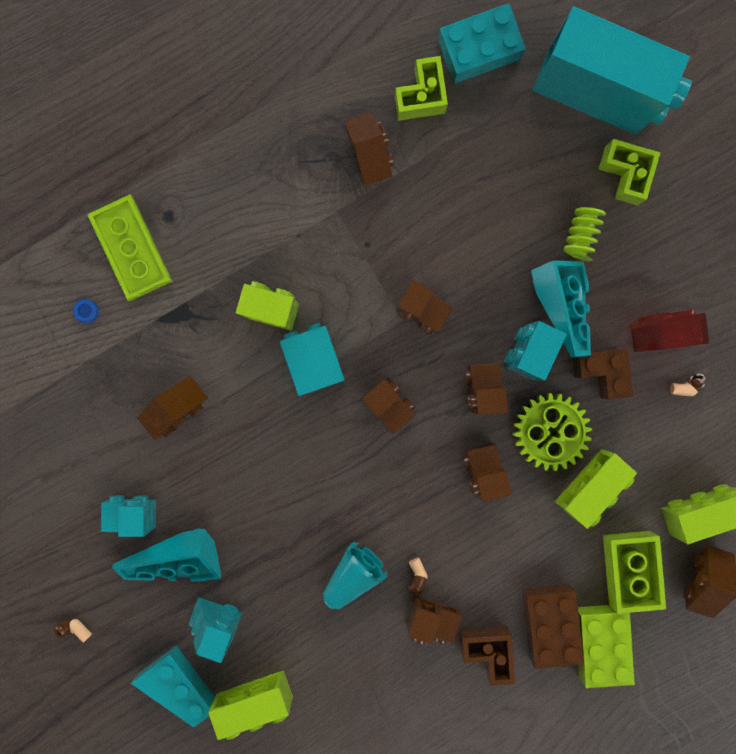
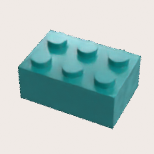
[438,3,526,84]
[504,321,567,381]

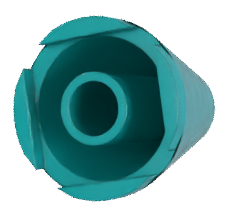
[323,542,388,609]

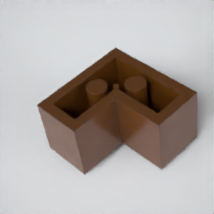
[344,112,394,185]
[396,280,453,335]
[573,348,633,400]
[465,363,508,415]
[137,376,208,440]
[362,379,415,434]
[463,443,512,502]
[683,545,736,618]
[407,596,462,645]
[460,626,515,686]

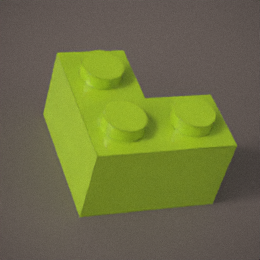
[395,56,448,121]
[599,139,661,206]

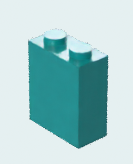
[280,323,345,396]

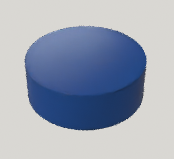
[73,299,99,323]

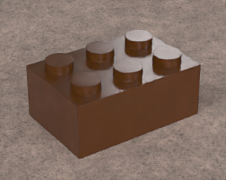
[522,584,584,669]

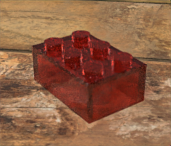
[631,309,710,352]

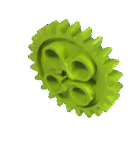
[512,393,592,471]

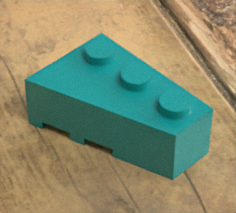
[189,597,242,663]
[131,645,215,727]

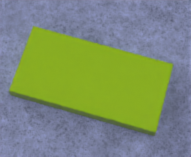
[87,194,173,302]

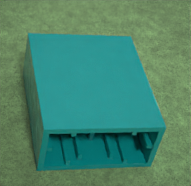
[532,6,692,135]

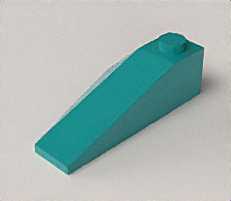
[531,261,591,358]
[112,529,221,582]

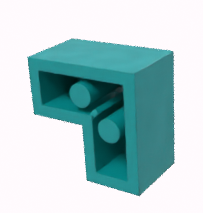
[101,495,156,537]

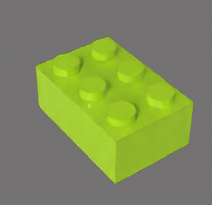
[236,281,300,331]
[554,449,637,529]
[661,484,736,544]
[603,531,666,614]
[578,605,635,688]
[208,670,293,740]

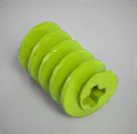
[563,207,606,261]

